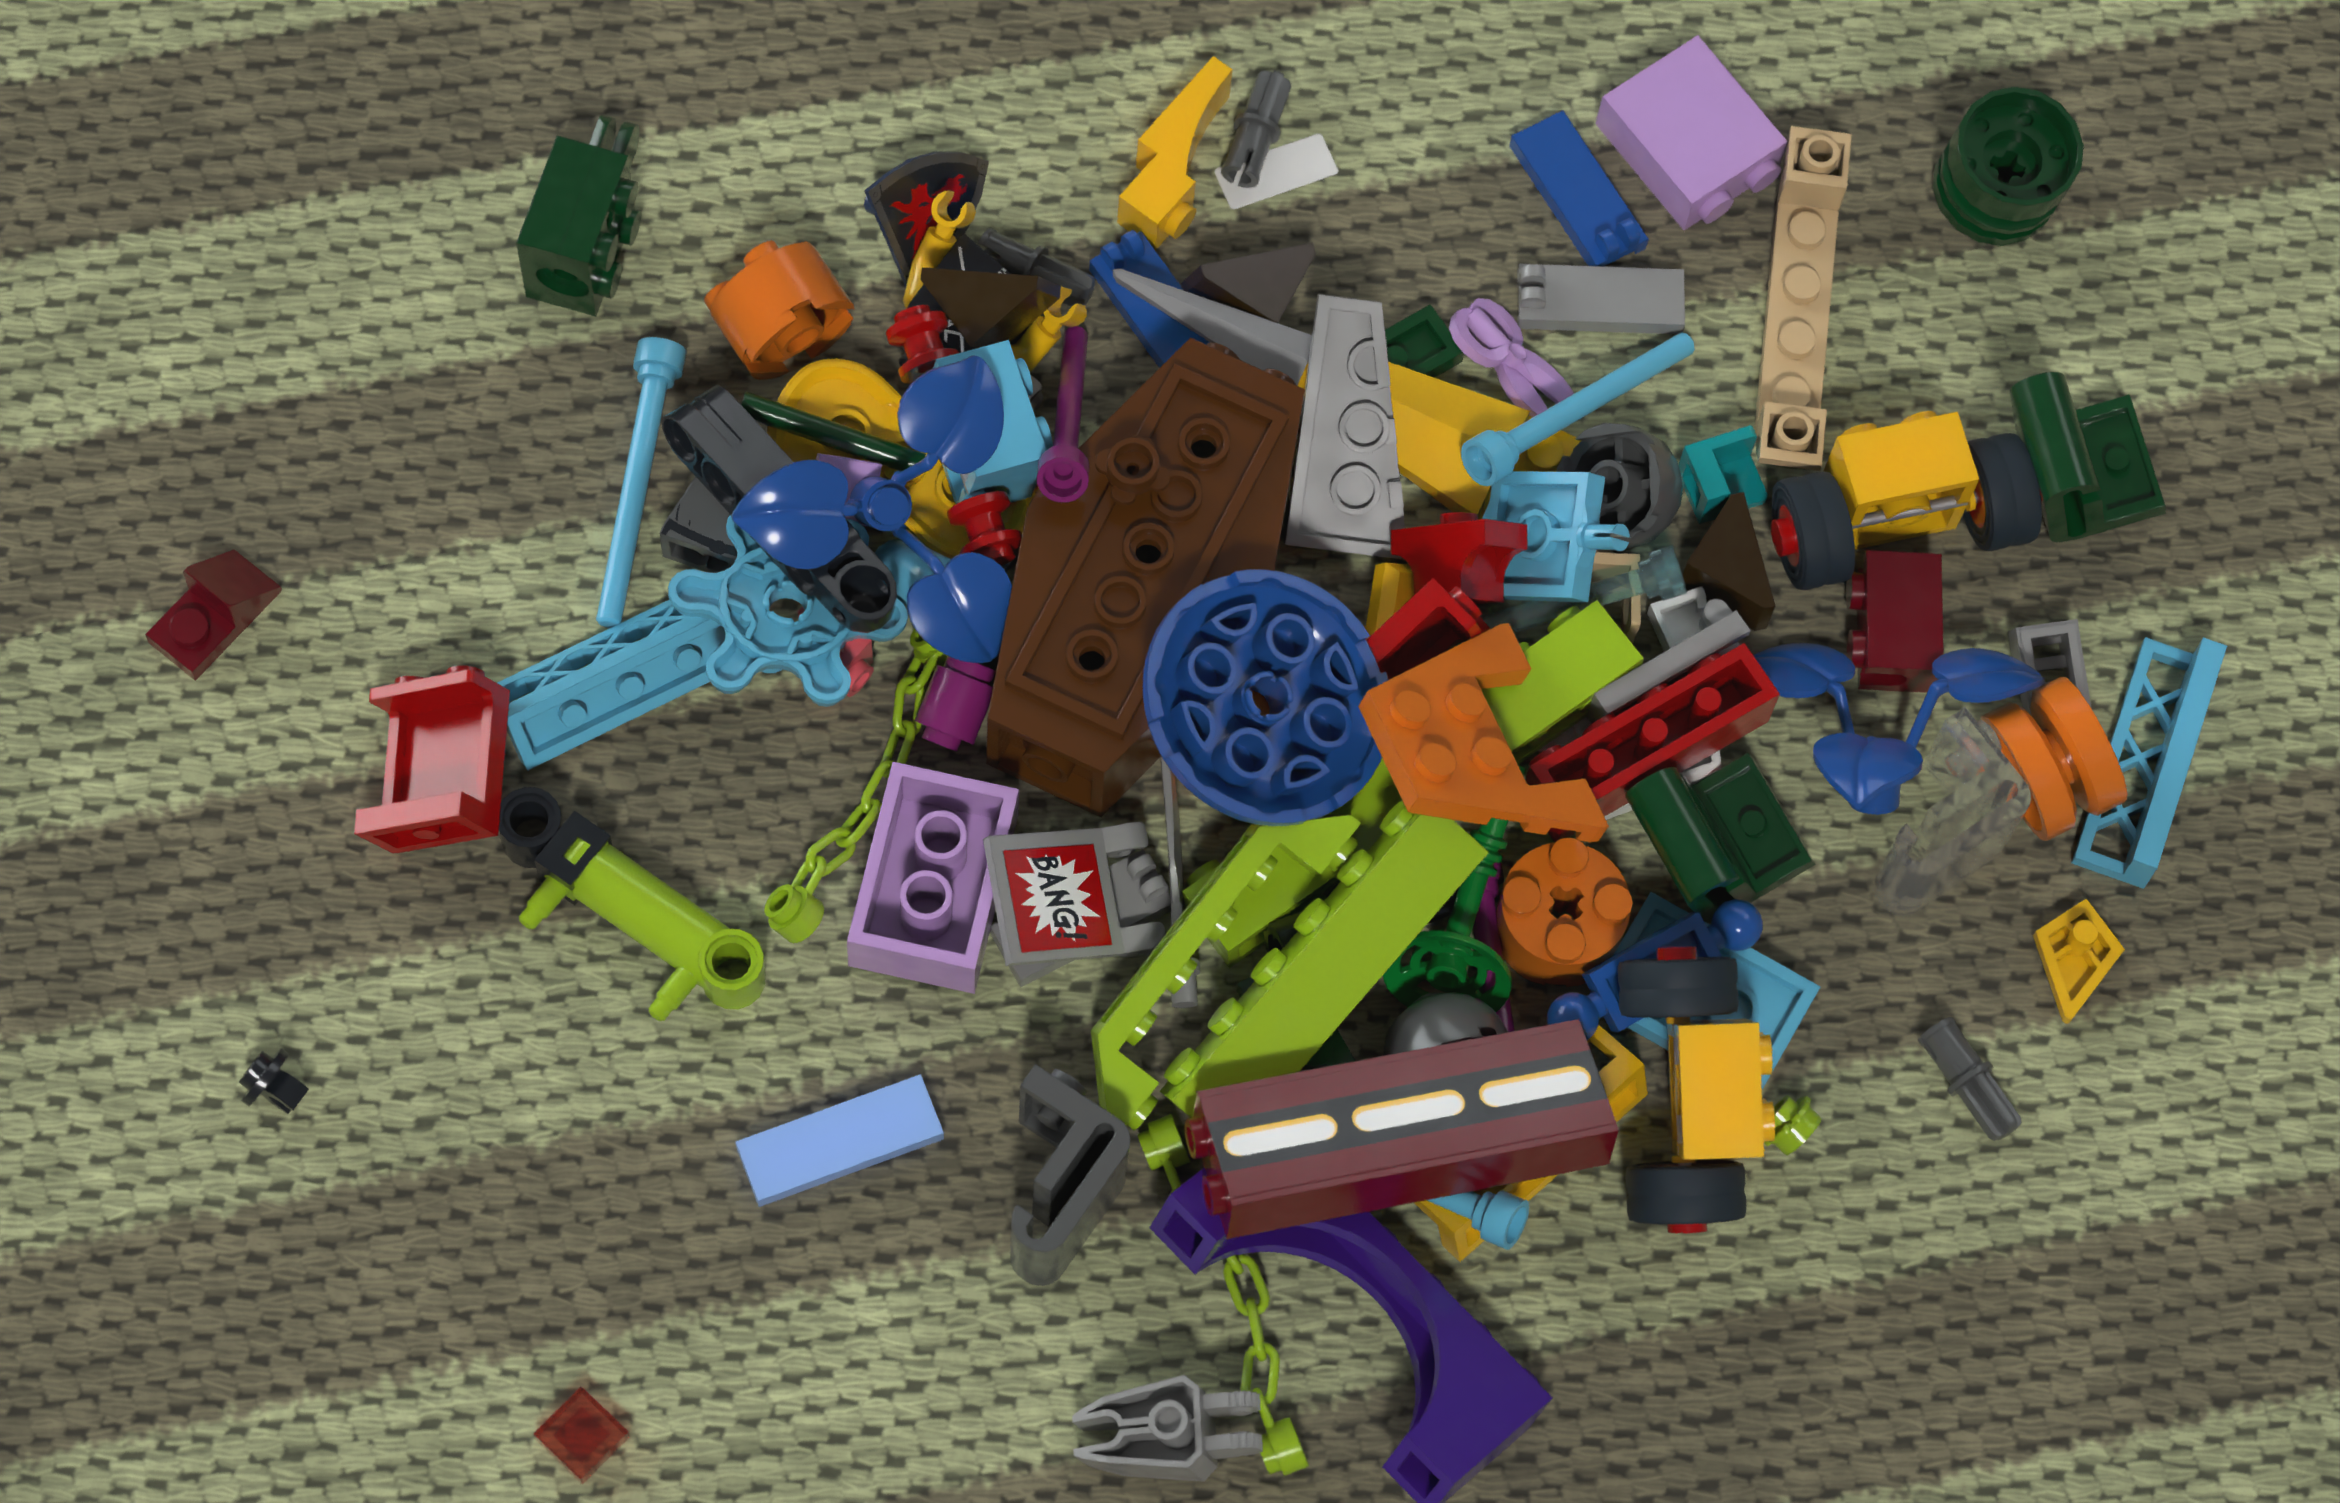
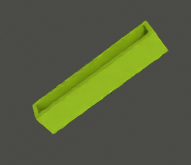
[1160,801,1489,1119]

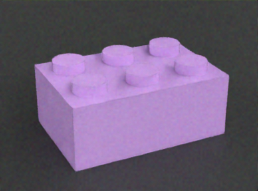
[847,762,1019,994]

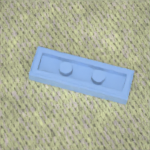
[736,1074,944,1207]

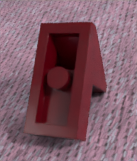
[145,549,282,681]

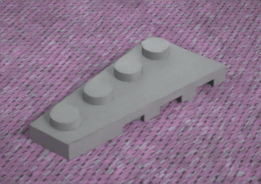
[1284,294,1405,560]

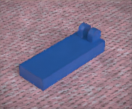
[1509,110,1649,267]
[1089,230,1210,368]

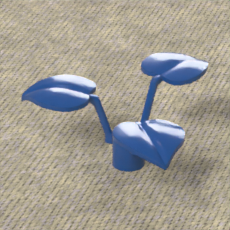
[731,355,1012,663]
[1753,643,2045,815]

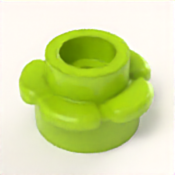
[1764,1095,1822,1155]

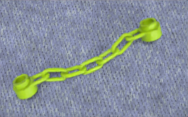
[764,628,947,943]
[1137,1114,1309,1476]

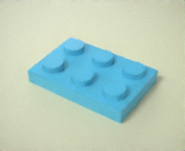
[1613,892,1821,1090]

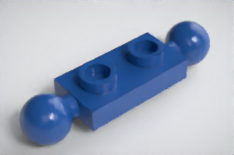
[1547,899,1763,1040]

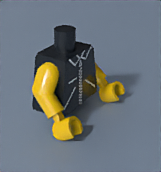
[898,191,1087,372]

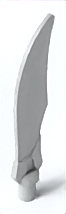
[1160,755,1201,1008]

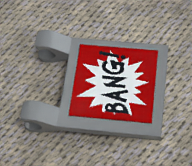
[983,822,1166,966]

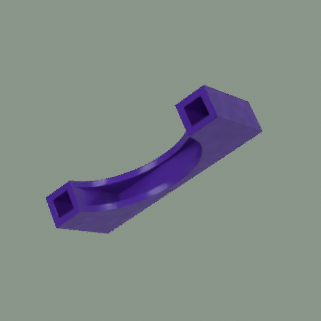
[1149,1167,1553,1503]

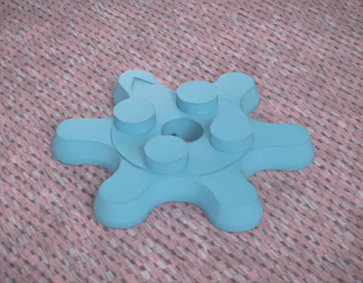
[668,515,908,707]

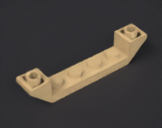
[1754,126,1852,471]

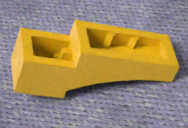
[1117,56,1233,251]

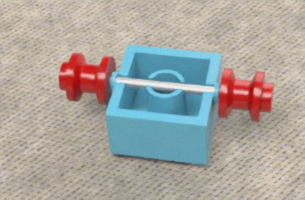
[885,305,1053,566]

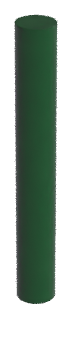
[741,391,926,471]

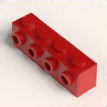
[1525,643,1780,842]

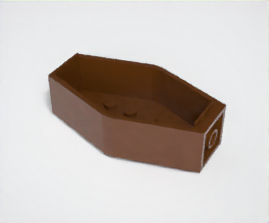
[986,338,1305,817]

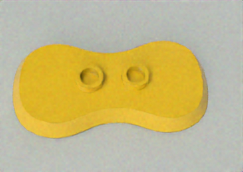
[767,358,1038,559]

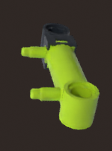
[499,787,766,1021]

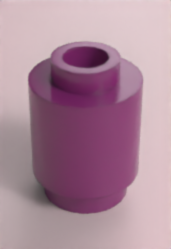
[915,656,996,752]

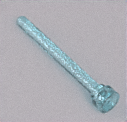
[1455,545,1687,647]

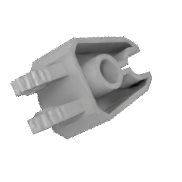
[1072,1375,1263,1482]

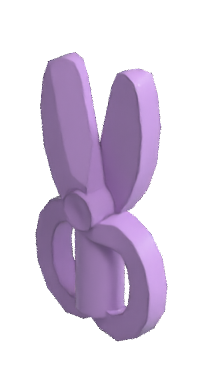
[1449,298,1574,417]

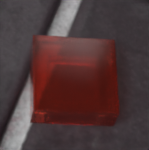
[533,1386,630,1484]

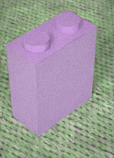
[1596,35,1788,230]

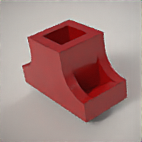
[1391,512,1527,605]

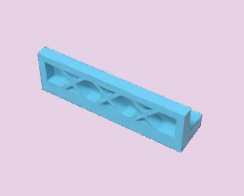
[497,599,726,771]
[2071,637,2227,889]

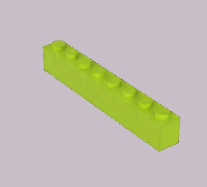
[1182,600,1644,968]

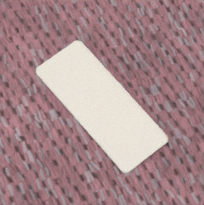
[1215,134,1338,209]

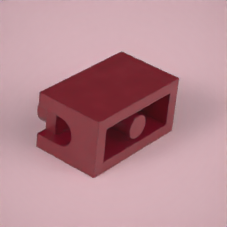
[1846,550,1944,693]

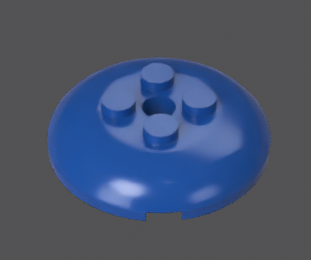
[1143,569,1388,826]

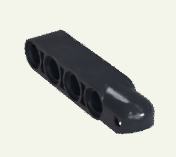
[662,385,897,633]

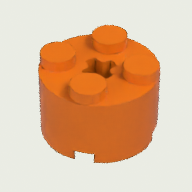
[704,240,855,380]
[1496,838,1633,987]

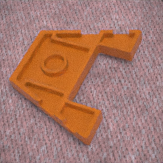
[1358,623,1609,842]

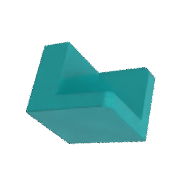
[1679,425,1768,524]

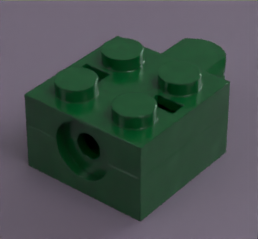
[516,115,642,317]

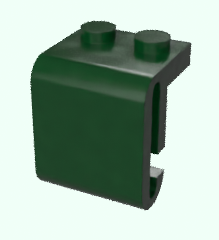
[2010,372,2166,543]
[1625,753,1816,923]

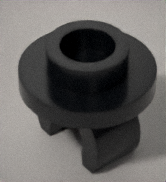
[238,1048,309,1114]

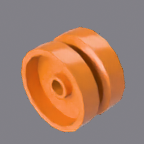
[1980,677,2128,841]

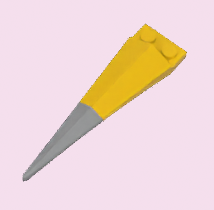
[1113,269,1581,520]

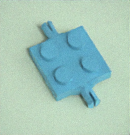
[1482,471,1630,602]

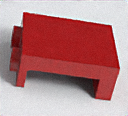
[1366,578,1490,680]
[354,665,510,853]

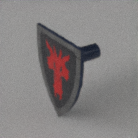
[864,151,989,287]

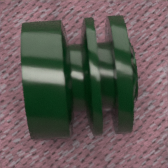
[1933,86,2084,246]

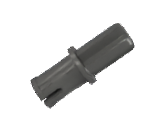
[1221,70,1291,188]
[978,228,1095,306]
[1918,1017,2022,1141]

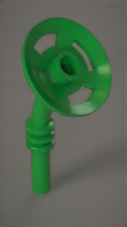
[1382,765,1527,1012]

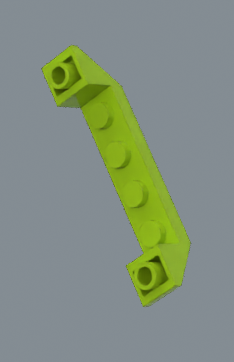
[1091,814,1361,1130]

